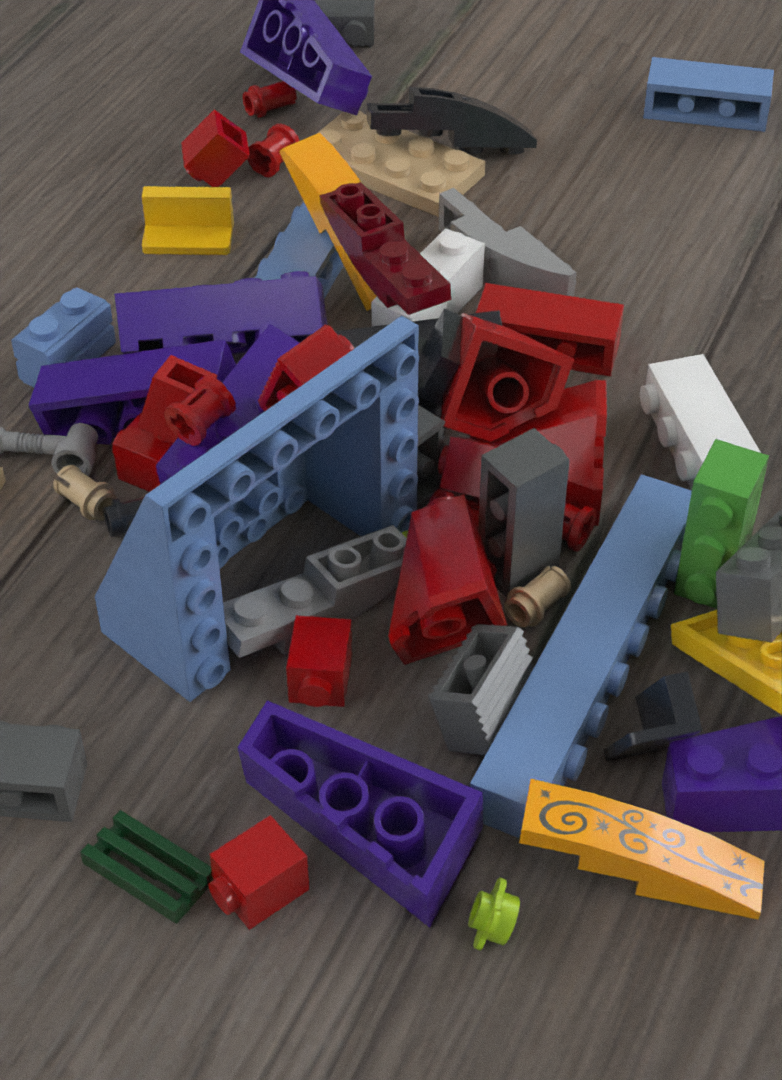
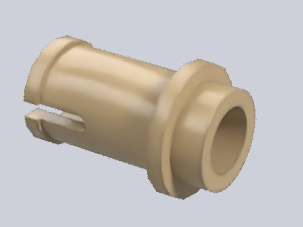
[53,465,117,521]
[504,566,571,627]

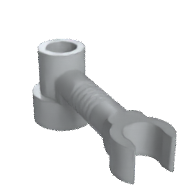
[0,423,98,476]

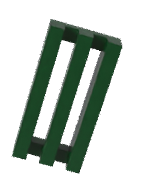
[80,810,213,924]

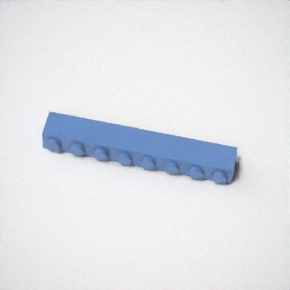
[470,474,692,838]

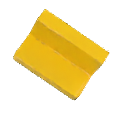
[142,186,234,255]

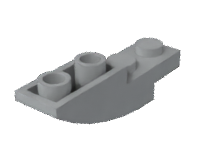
[439,188,576,297]
[223,525,407,658]

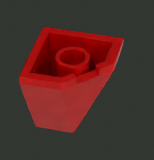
[441,313,575,442]
[469,380,607,526]
[388,494,507,665]

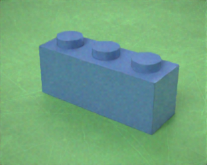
[643,57,774,132]

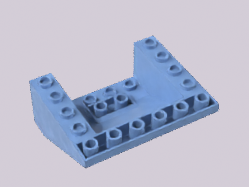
[95,316,419,702]

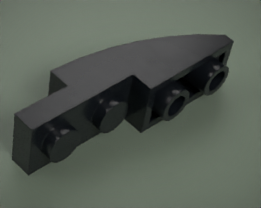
[367,87,537,154]

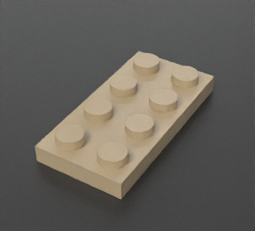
[316,111,485,217]

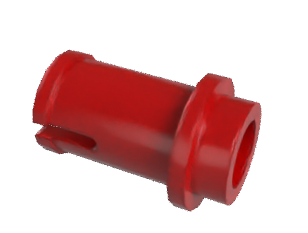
[242,80,297,118]

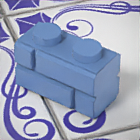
[11,287,116,387]

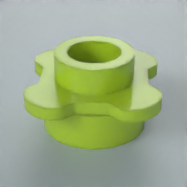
[468,877,520,951]

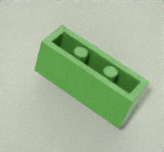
[674,439,769,609]

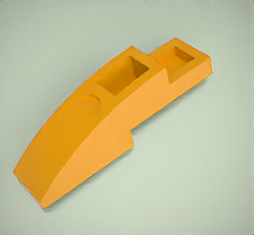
[279,132,377,311]

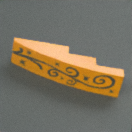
[519,779,765,920]

